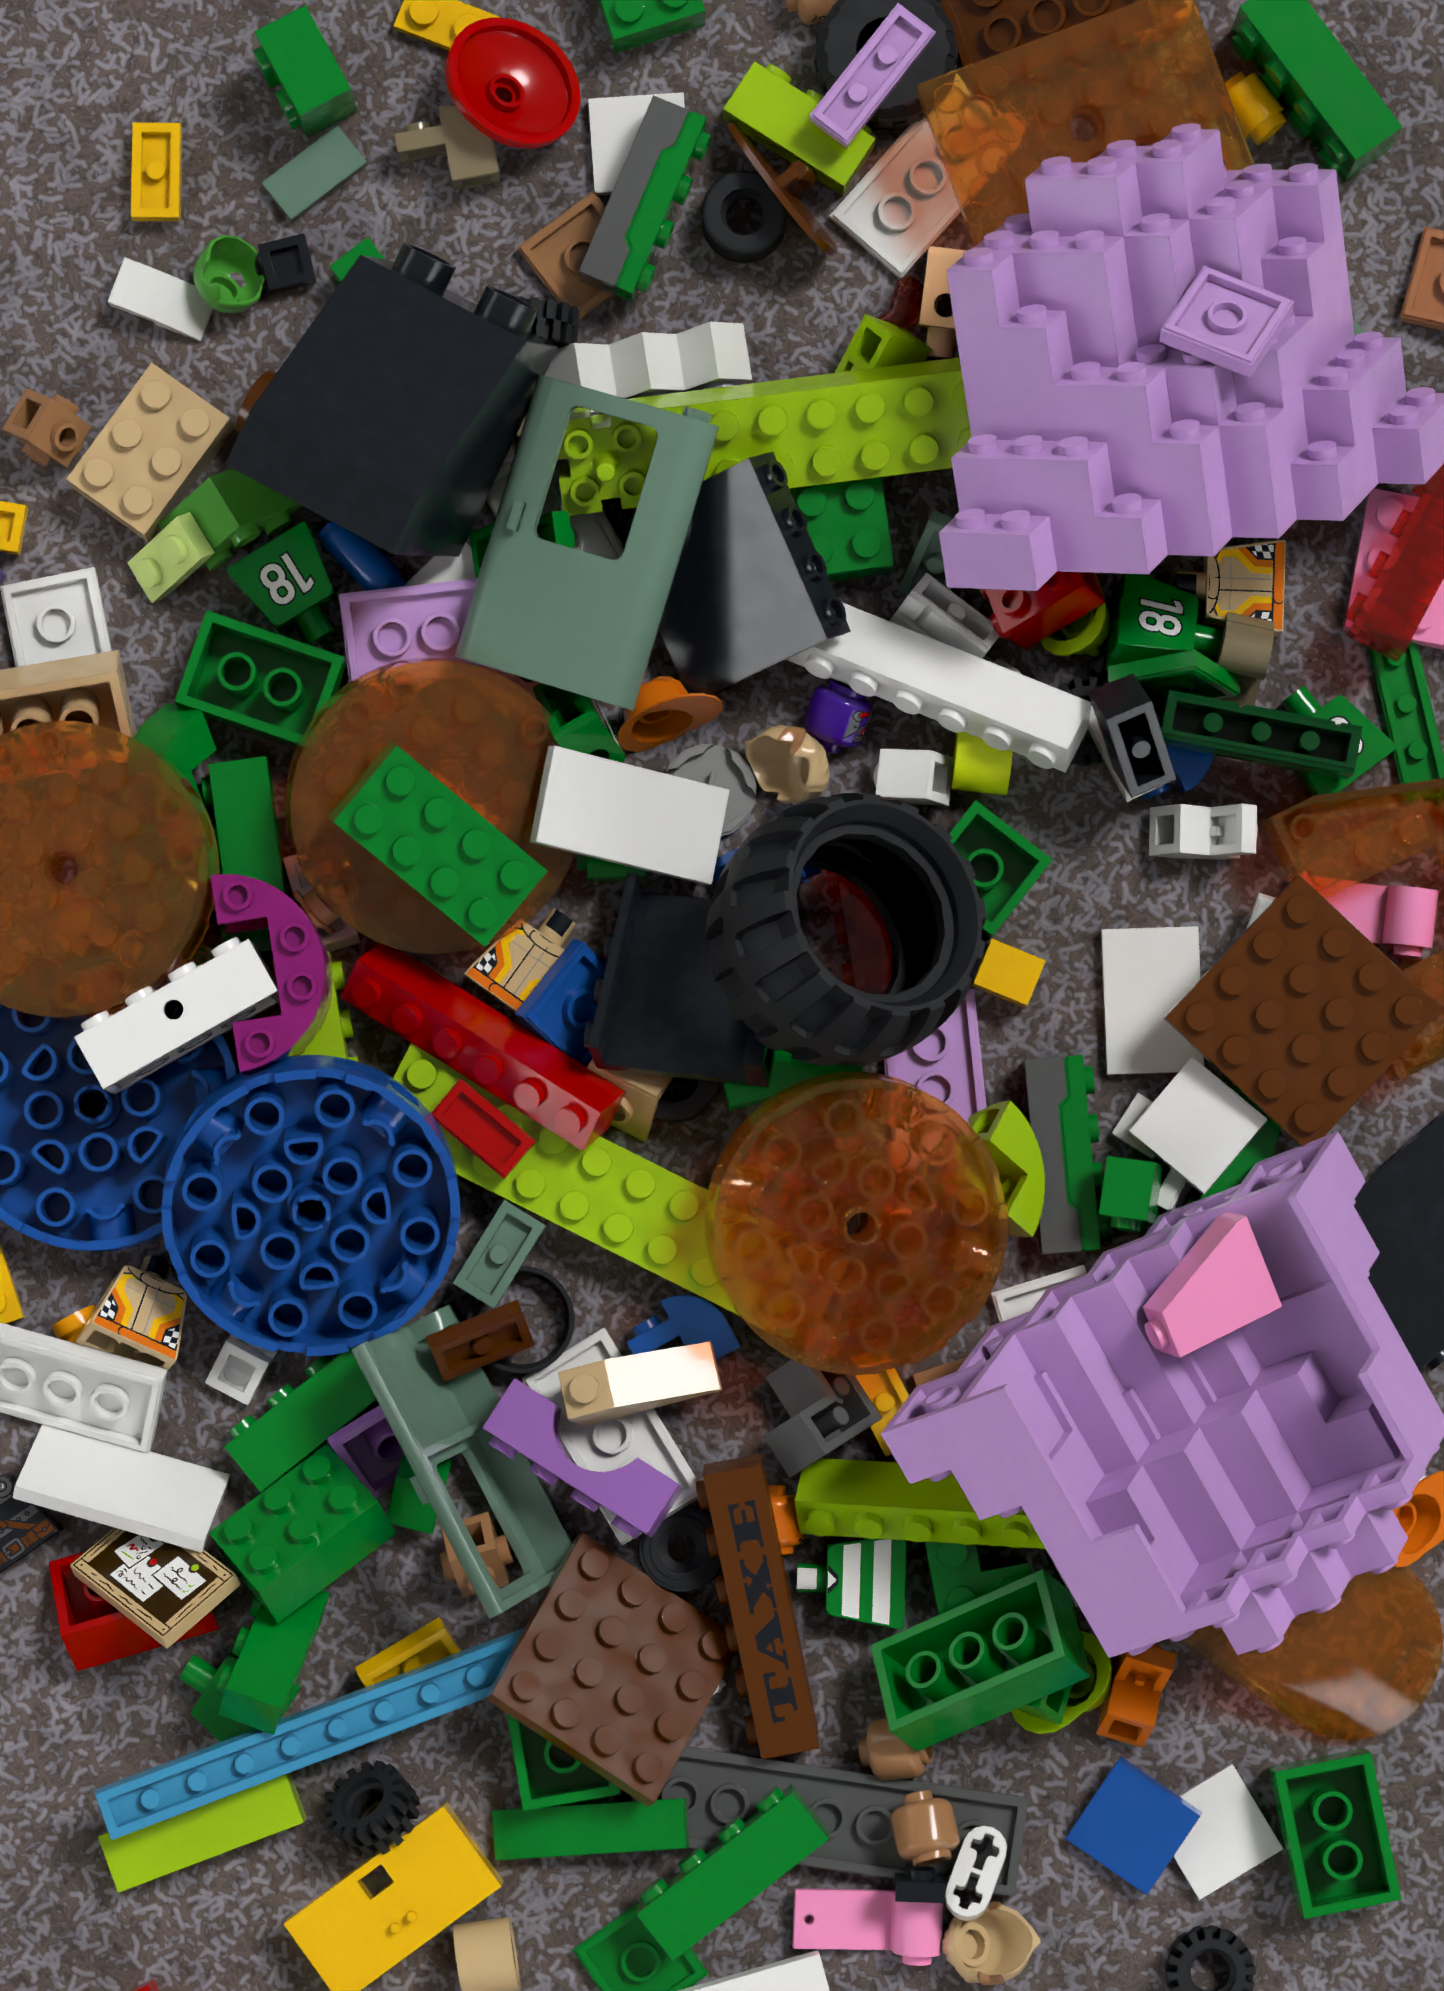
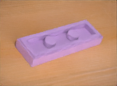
[809,3,936,149]

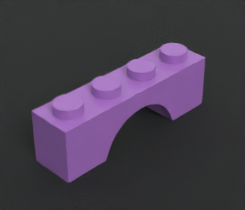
[482,1378,684,1539]

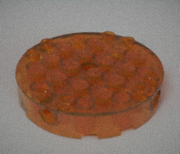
[285,658,575,954]
[0,721,220,1020]
[705,1071,1008,1375]

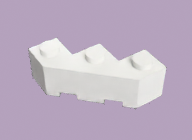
[545,322,752,415]

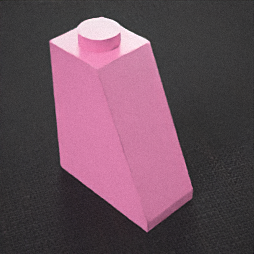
[1143,1212,1282,1358]

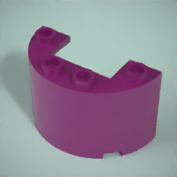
[210,874,333,1074]

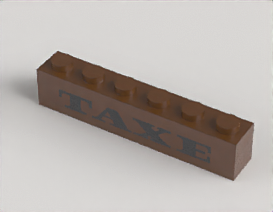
[696,1453,820,1759]

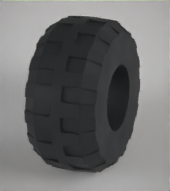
[814,0,958,131]

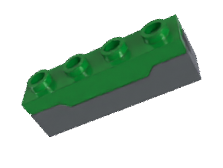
[579,95,712,303]
[1022,1055,1108,1255]

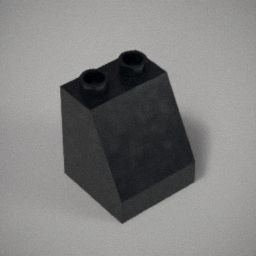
[225,242,558,557]

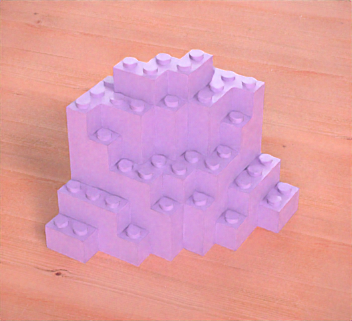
[939,123,1444,591]
[881,1131,1444,1658]

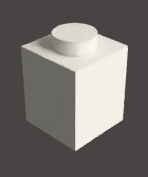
[874,749,954,806]

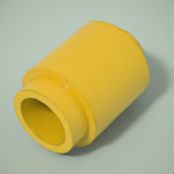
[1217,71,1287,145]

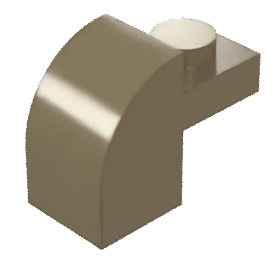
[394,105,501,191]

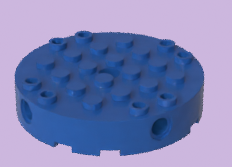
[0,957,240,1252]
[161,1055,461,1356]

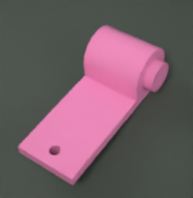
[1290,875,1438,958]
[792,1888,943,1966]

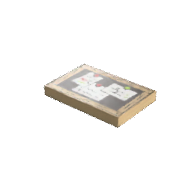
[70,1528,240,1649]

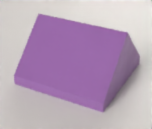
[327,1406,403,1498]

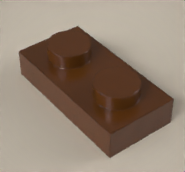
[426,1300,535,1382]

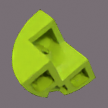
[908,1100,1045,1237]

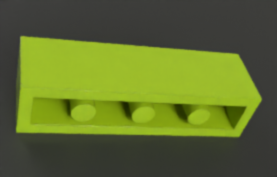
[98,1773,307,1893]

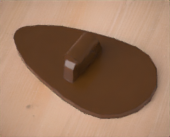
[727,121,837,256]

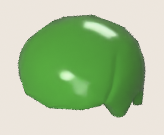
[193,235,266,313]

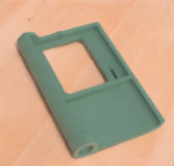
[455,375,719,711]
[351,1304,573,1619]

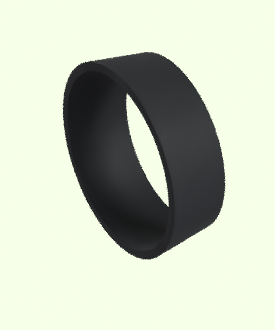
[467,1266,575,1373]

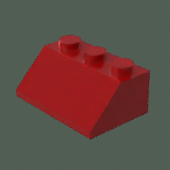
[49,1551,219,1671]

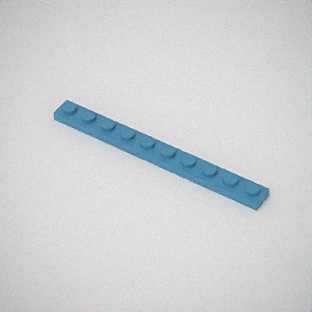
[94,1627,525,1840]

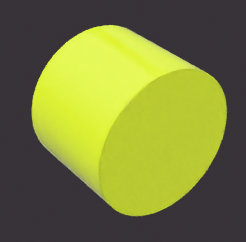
[951,731,1013,795]

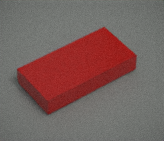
[431,1078,536,1179]

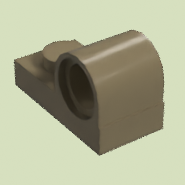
[1214,612,1275,708]

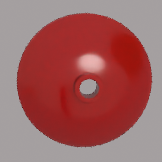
[445,17,581,149]

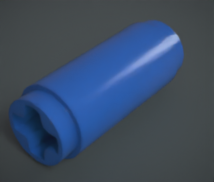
[317,521,408,591]

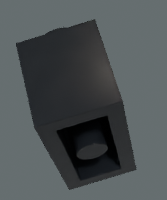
[1088,673,1176,798]

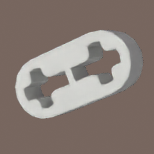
[945,1826,1007,1921]

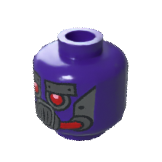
[803,679,873,754]

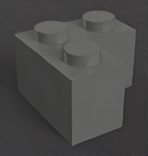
[763,1336,882,1478]

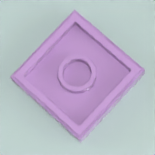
[1159,266,1294,378]

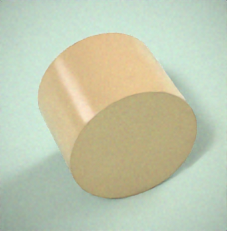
[453,1916,521,1991]

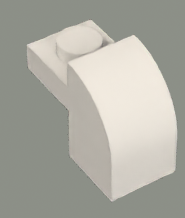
[1149,803,1258,860]

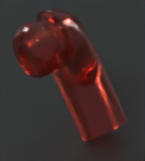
[875,276,923,329]

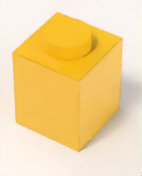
[971,939,1046,1008]

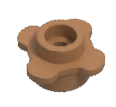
[293,887,339,935]

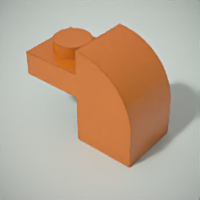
[1096,1644,1177,1748]

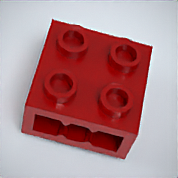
[979,571,1106,650]

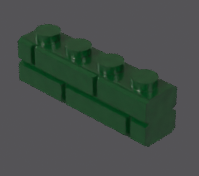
[1159,690,1362,780]

